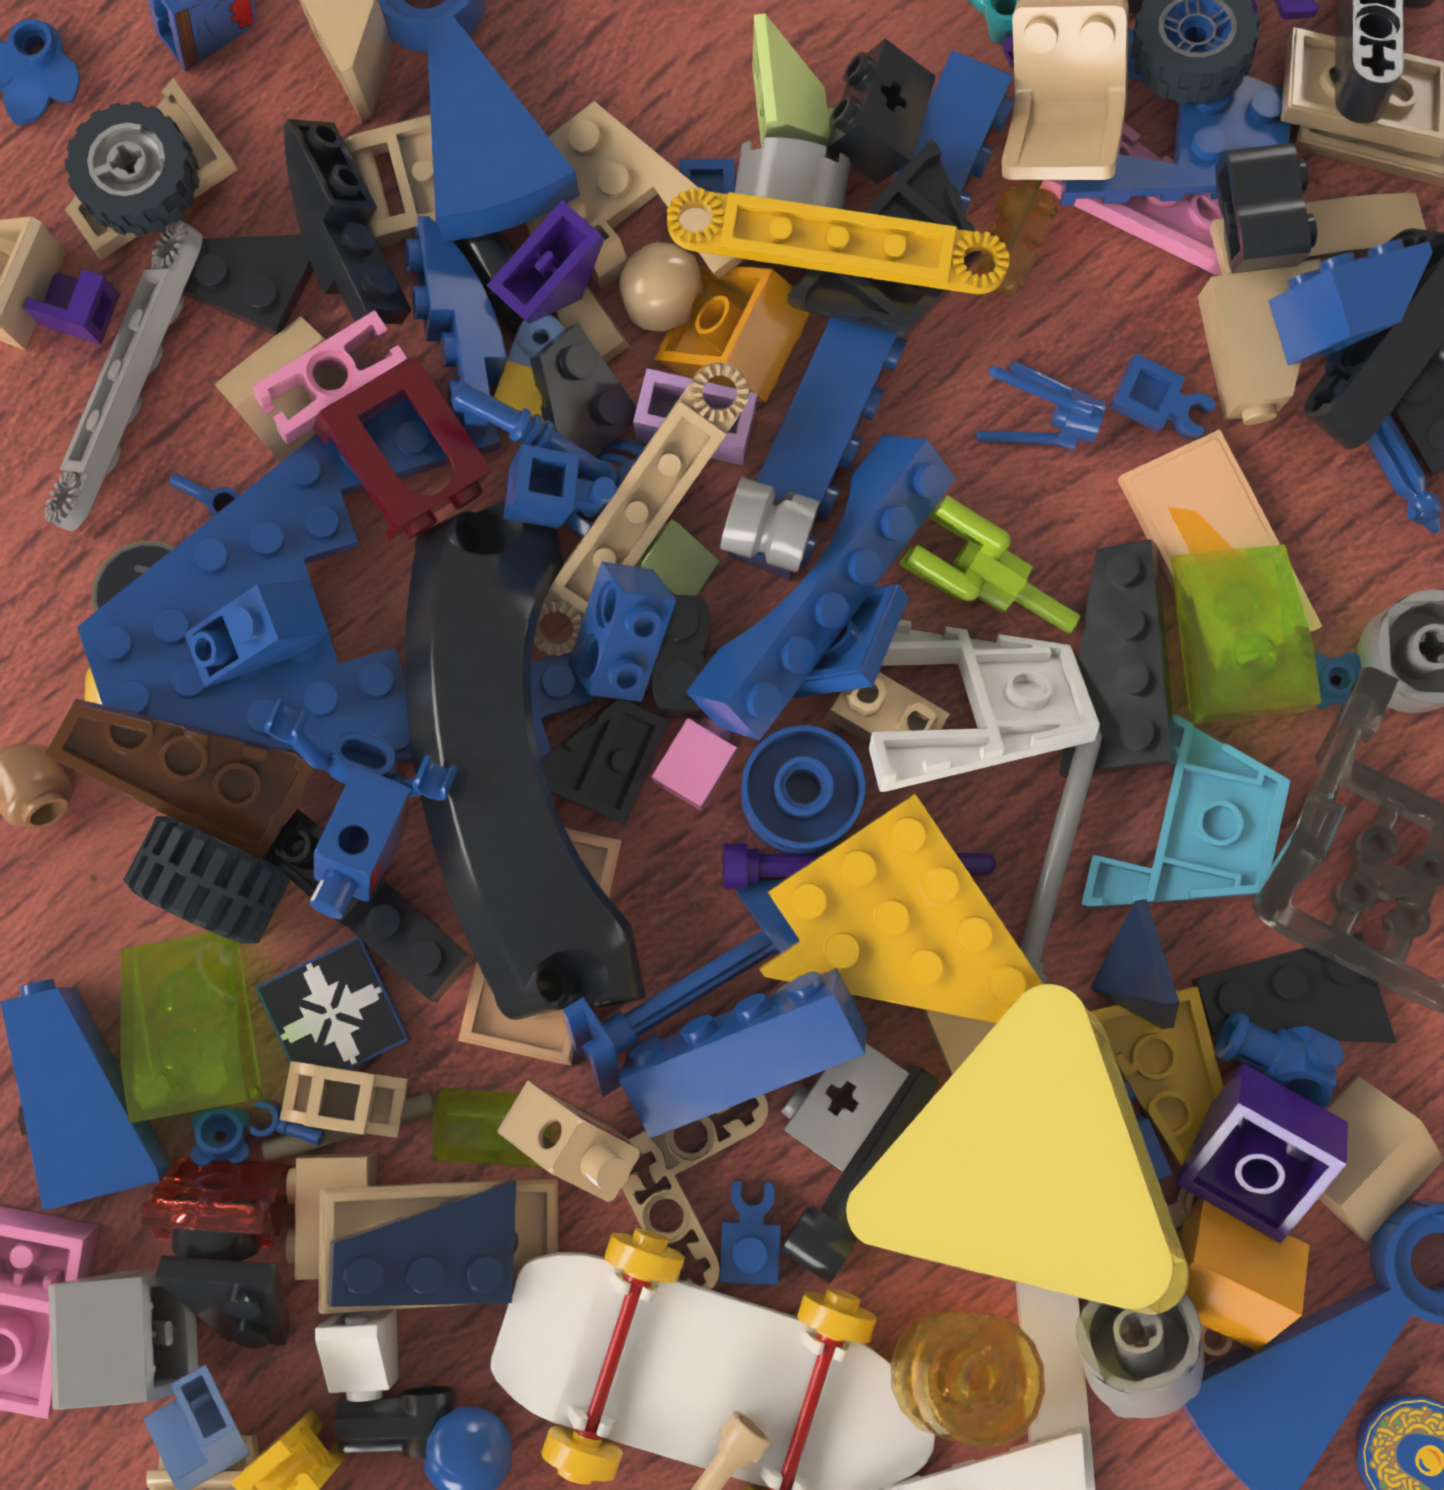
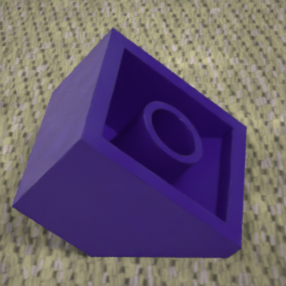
[1176,1063,1348,1243]

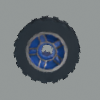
[1131,0,1260,105]

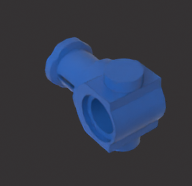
[1215,1011,1344,1108]

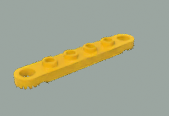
[667,188,1010,294]

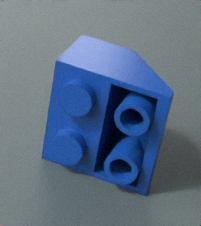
[1268,239,1432,365]

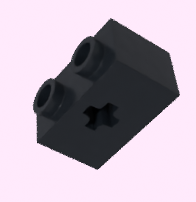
[827,39,936,185]

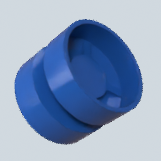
[741,725,866,854]

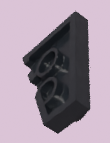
[1192,932,1397,1043]

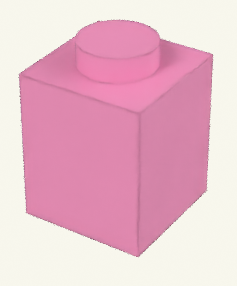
[652,718,737,812]

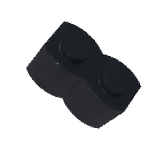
[1215,143,1317,274]
[652,595,710,719]

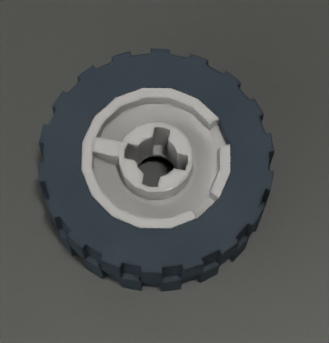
[65,102,200,236]

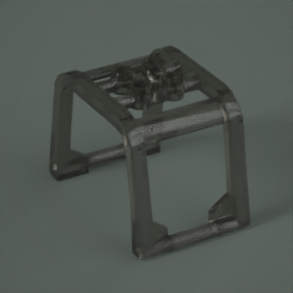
[1251,667,1444,1014]

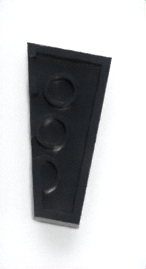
[1059,539,1177,778]

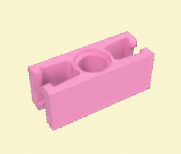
[252,310,407,445]

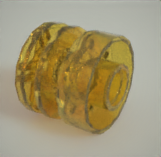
[891,1310,1045,1448]

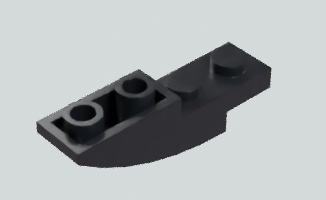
[283,119,412,324]
[265,809,474,1003]

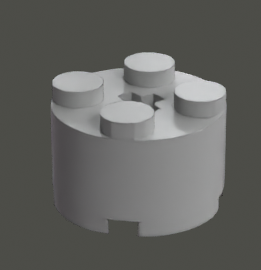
[734,137,851,209]
[1357,589,1444,714]
[1076,1294,1205,1418]

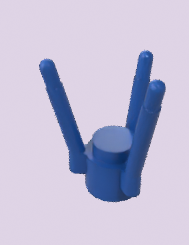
[976,361,1106,451]

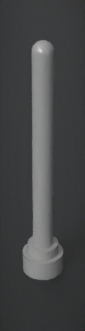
[1020,729,1102,984]

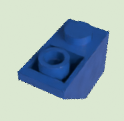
[184,580,330,687]

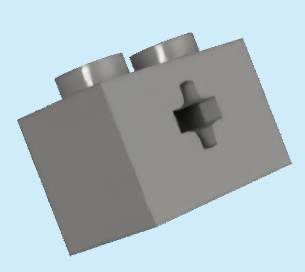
[781,1043,909,1171]

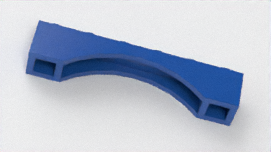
[686,435,956,740]

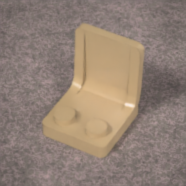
[1001,0,1129,180]

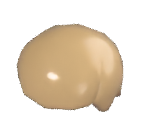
[620,242,703,332]

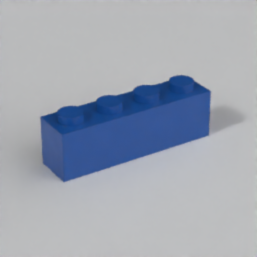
[619,968,867,1139]

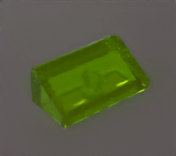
[433,1088,552,1168]

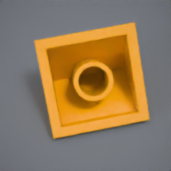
[1178,1197,1309,1351]

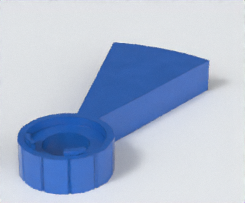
[378,0,580,242]
[1182,1199,1444,1490]

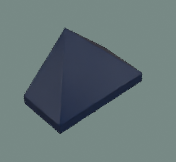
[1090,899,1179,1030]

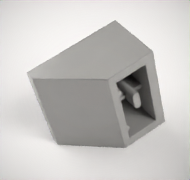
[48,1266,198,1410]

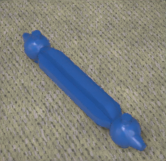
[1325,348,1442,534]

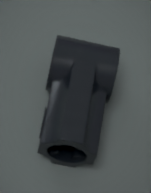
[334,1386,455,1458]

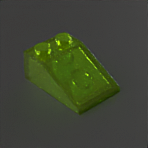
[1171,544,1321,724]
[121,932,263,1124]

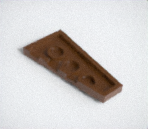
[45,698,315,860]

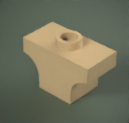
[280,1061,409,1138]

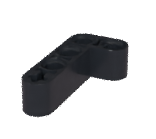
[1335,0,1436,123]
[1304,228,1444,449]

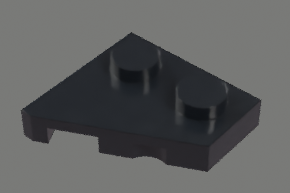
[182,235,314,335]
[541,698,670,825]
[155,1255,291,1348]

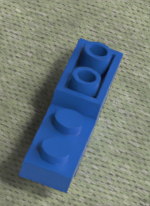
[405,216,506,437]

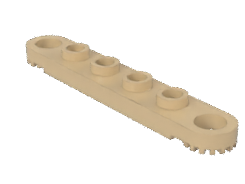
[534,362,749,656]

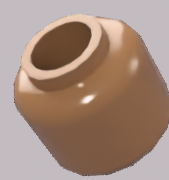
[0,744,73,829]

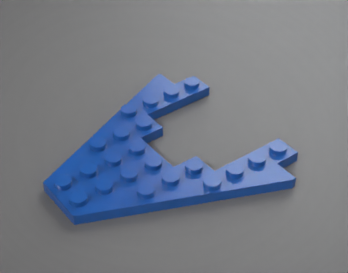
[77,398,594,763]

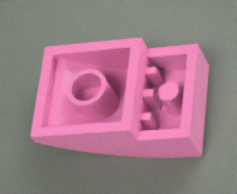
[0,1206,100,1419]

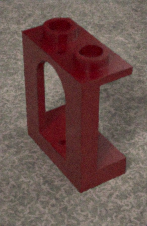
[313,355,492,541]

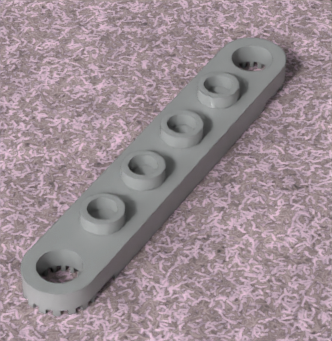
[44,220,202,531]

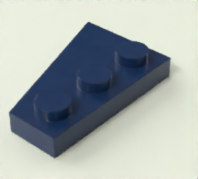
[328,1179,516,1307]

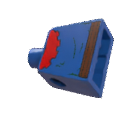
[148,0,257,72]
[309,765,411,919]

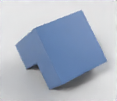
[143,1365,251,1490]

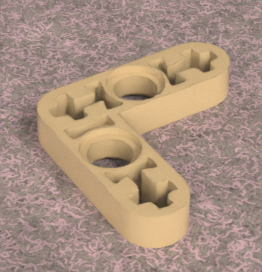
[622,1094,768,1290]

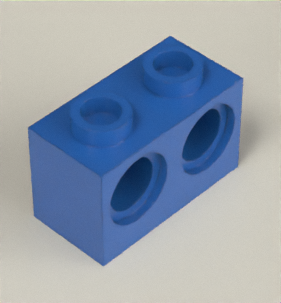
[569,561,676,702]

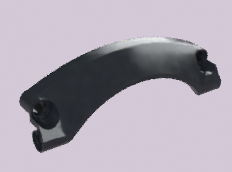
[405,501,646,1020]

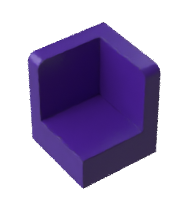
[22,269,120,345]

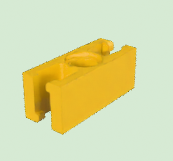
[231,1409,349,1490]

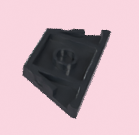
[787,139,982,337]

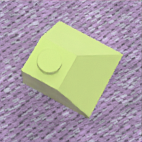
[752,14,835,158]

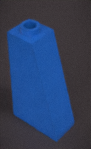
[0,979,175,1211]

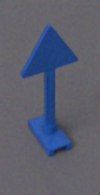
[562,880,799,1097]

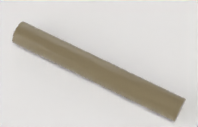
[262,1092,437,1163]

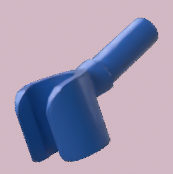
[169,473,239,517]
[247,1100,325,1146]

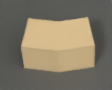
[589,216,628,289]

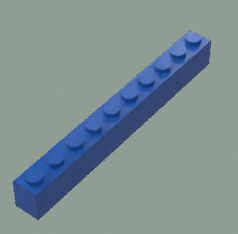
[728,50,1015,581]

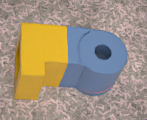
[494,315,564,424]

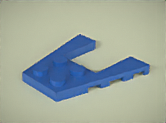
[1060,28,1290,206]

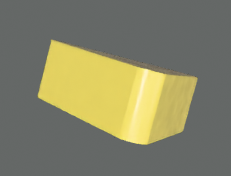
[846,984,1189,1315]

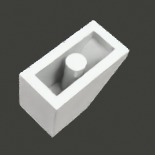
[315,1309,399,1402]

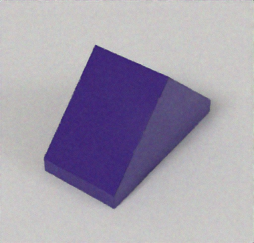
[487,200,605,324]

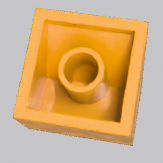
[653,265,810,402]

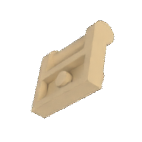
[344,114,438,248]

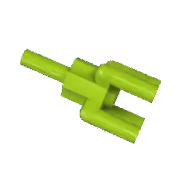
[898,495,1080,634]

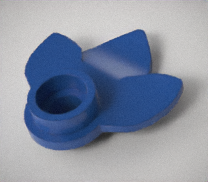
[0,19,80,126]

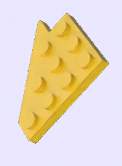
[759,793,1044,1024]

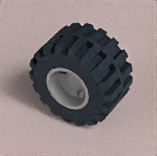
[123,816,291,944]

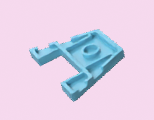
[1081,714,1290,908]

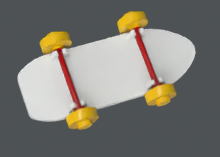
[491,1228,935,1490]

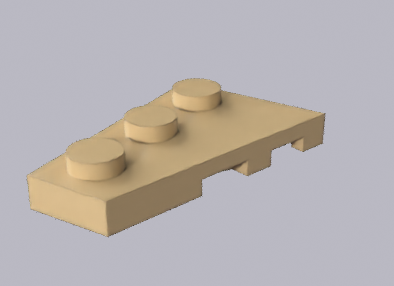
[65,78,238,260]

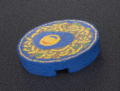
[1355,1394,1444,1490]

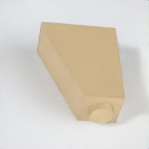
[1198,259,1321,425]

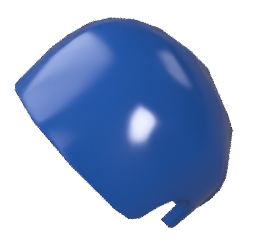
[422,1407,512,1490]

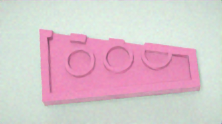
[1038,122,1223,276]

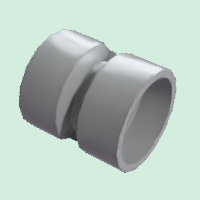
[720,477,820,573]

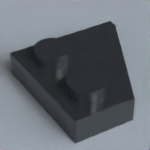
[530,323,637,457]

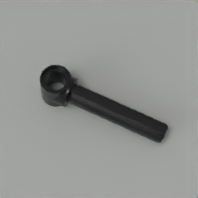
[780,1065,938,1284]

